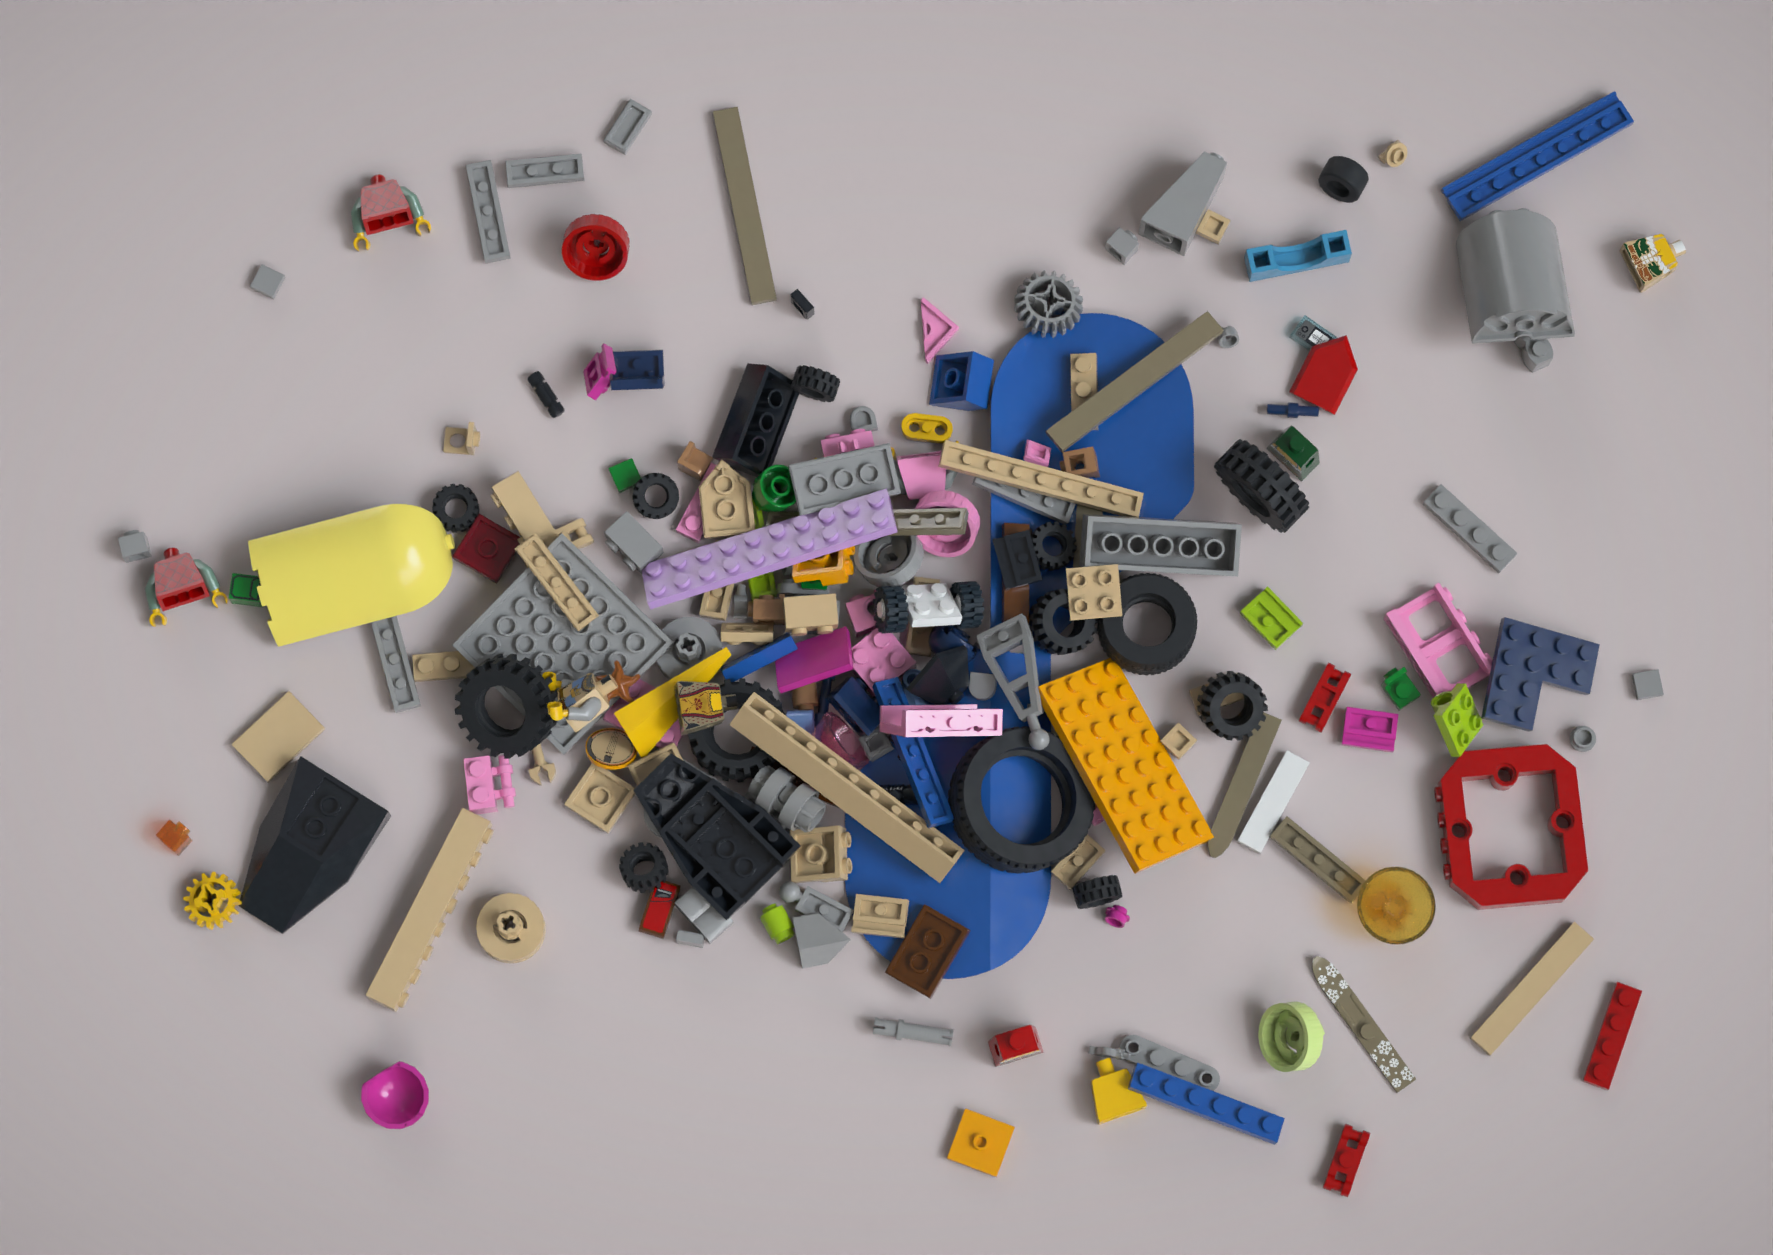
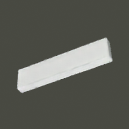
[1237,750,1310,854]

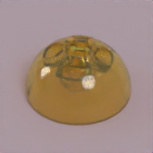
[1357,867,1436,945]

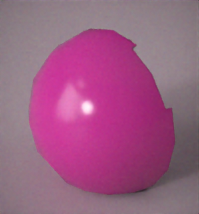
[361,1061,429,1129]

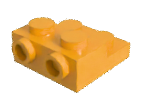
[792,546,855,586]

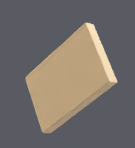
[232,691,325,783]

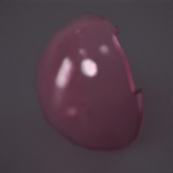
[815,712,870,770]

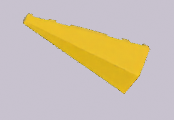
[614,647,732,758]

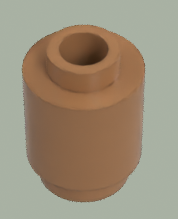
[791,682,819,711]

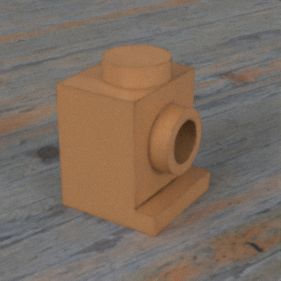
[1060,446,1100,478]
[748,594,785,625]

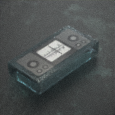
[1290,315,1338,351]

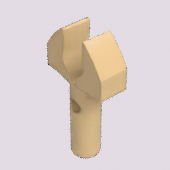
[529,743,556,786]

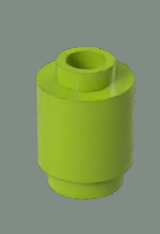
[760,903,795,944]

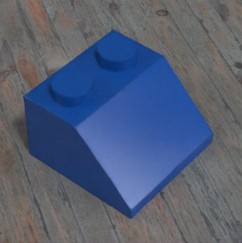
[929,351,994,411]

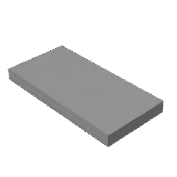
[788,443,901,516]

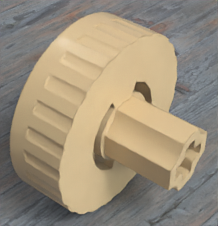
[476,893,546,964]

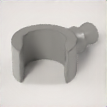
[734,584,747,619]

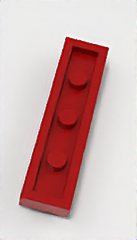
[1582,982,1642,1091]

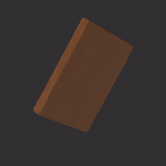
[885,904,970,999]

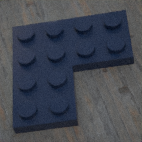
[1481,617,1600,732]

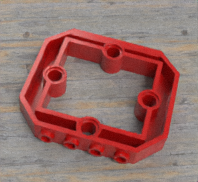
[1434,744,1588,910]

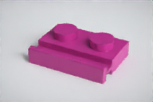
[583,343,616,400]
[1341,707,1399,753]

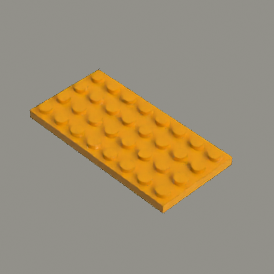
[1038,658,1214,874]

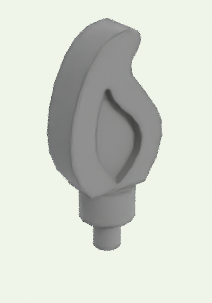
[1089,1046,1131,1060]

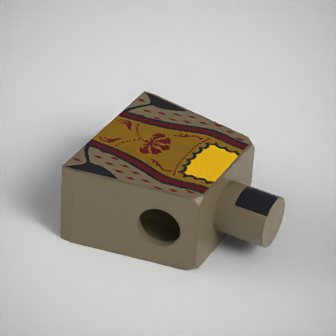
[674,681,737,735]

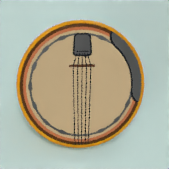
[585,728,637,770]

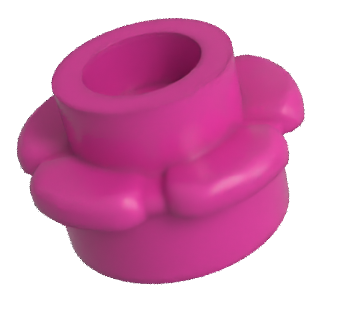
[1105,905,1130,928]

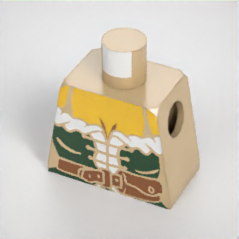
[1619,234,1686,293]

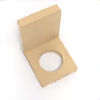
[443,422,480,455]

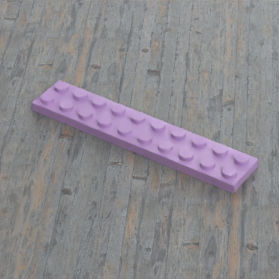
[642,488,898,610]

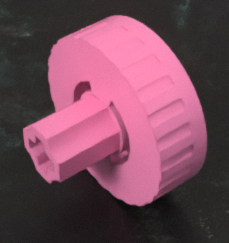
[915,490,980,557]

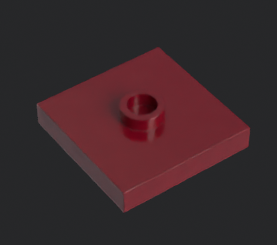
[452,513,520,584]

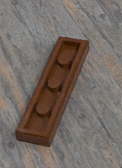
[1002,523,1030,625]

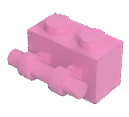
[463,755,516,815]

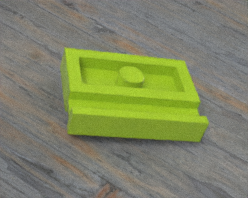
[1240,586,1304,650]

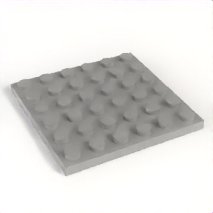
[452,533,674,755]

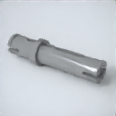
[873,1017,954,1046]

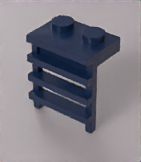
[610,350,665,391]

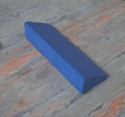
[720,633,798,682]

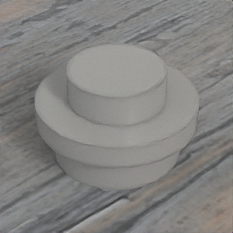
[1570,726,1596,752]

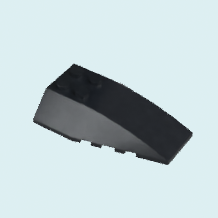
[633,754,801,920]

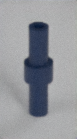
[1267,402,1319,418]

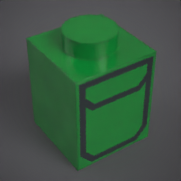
[229,573,263,607]

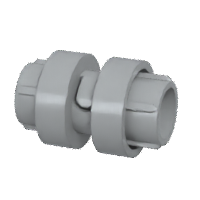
[748,766,826,832]

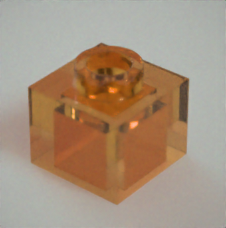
[156,820,193,856]

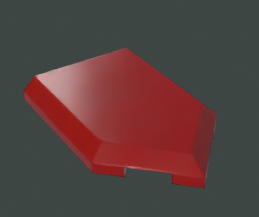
[1289,335,1358,415]

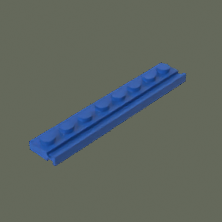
[1441,91,1634,221]

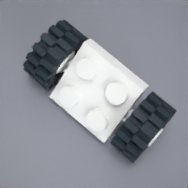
[873,581,984,634]

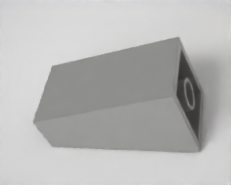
[1138,151,1227,256]

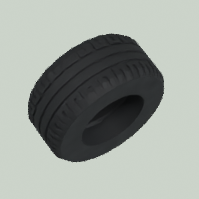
[1097,573,1198,676]

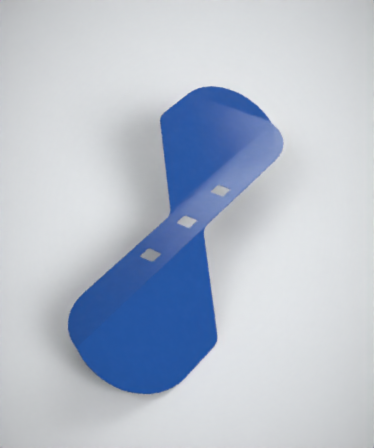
[845,313,1194,979]

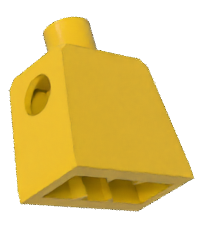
[1091,1058,1147,1125]

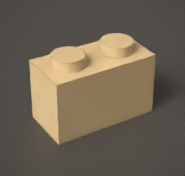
[783,593,838,636]

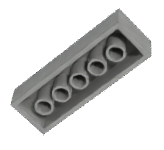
[1079,514,1242,577]

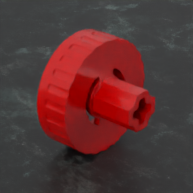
[562,214,630,281]

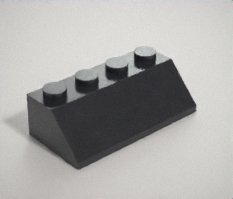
[712,363,799,477]

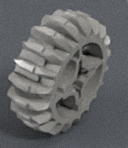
[1014,270,1083,338]

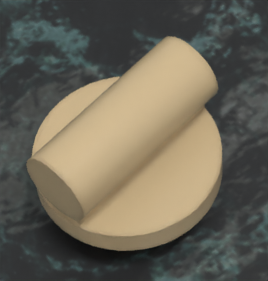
[1378,140,1407,167]

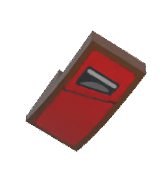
[639,881,681,939]

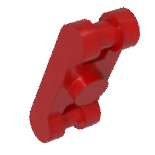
[1298,662,1351,733]
[1323,1123,1370,1197]

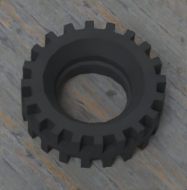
[1214,439,1309,533]
[455,654,558,759]
[688,678,786,783]

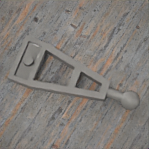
[976,614,1050,750]

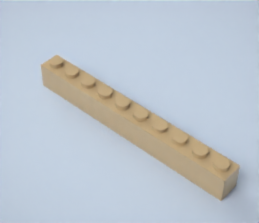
[729,692,965,883]

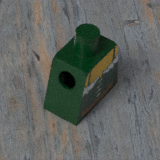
[1266,425,1320,481]

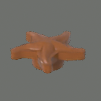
[596,660,641,703]

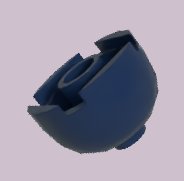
[928,625,981,663]

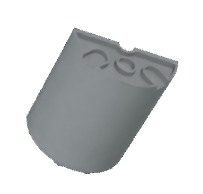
[1456,208,1575,344]

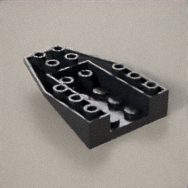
[238,756,391,934]

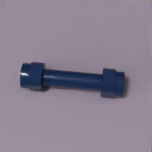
[814,675,836,729]

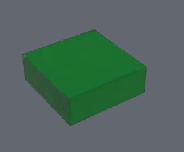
[608,458,641,493]

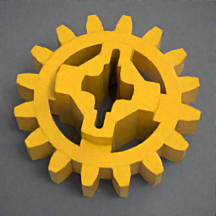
[183,872,242,930]

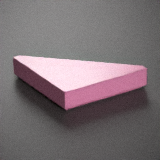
[921,297,959,363]

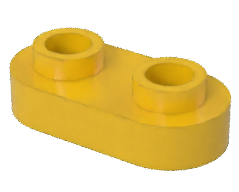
[901,413,953,443]

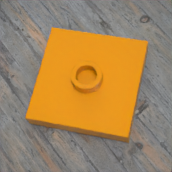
[947,1108,1015,1177]

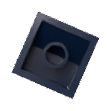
[825,676,880,736]

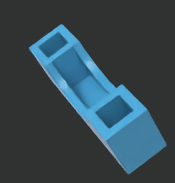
[1244,230,1352,282]

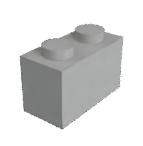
[604,511,664,574]

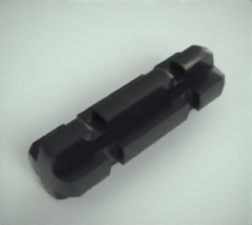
[528,371,565,418]

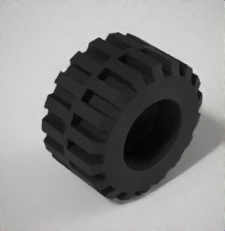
[1029,588,1099,655]
[1197,671,1268,741]

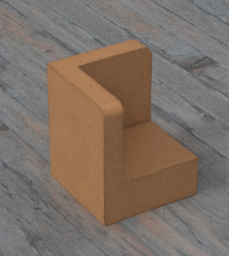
[677,441,713,482]

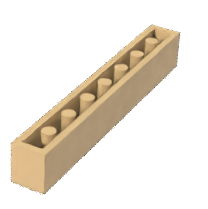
[366,808,494,1012]

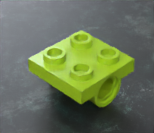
[1431,683,1484,757]

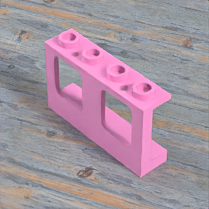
[880,704,1003,737]

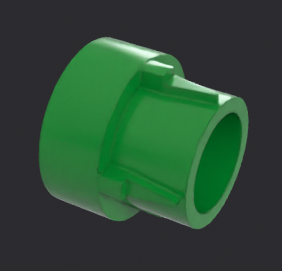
[752,465,796,512]

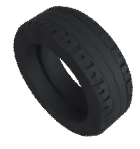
[948,726,1095,874]

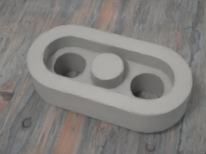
[777,579,829,597]

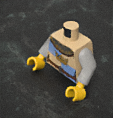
[542,671,618,732]

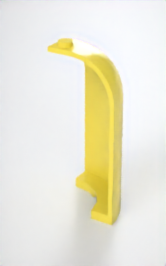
[248,504,455,647]

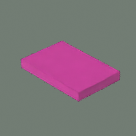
[775,626,853,693]

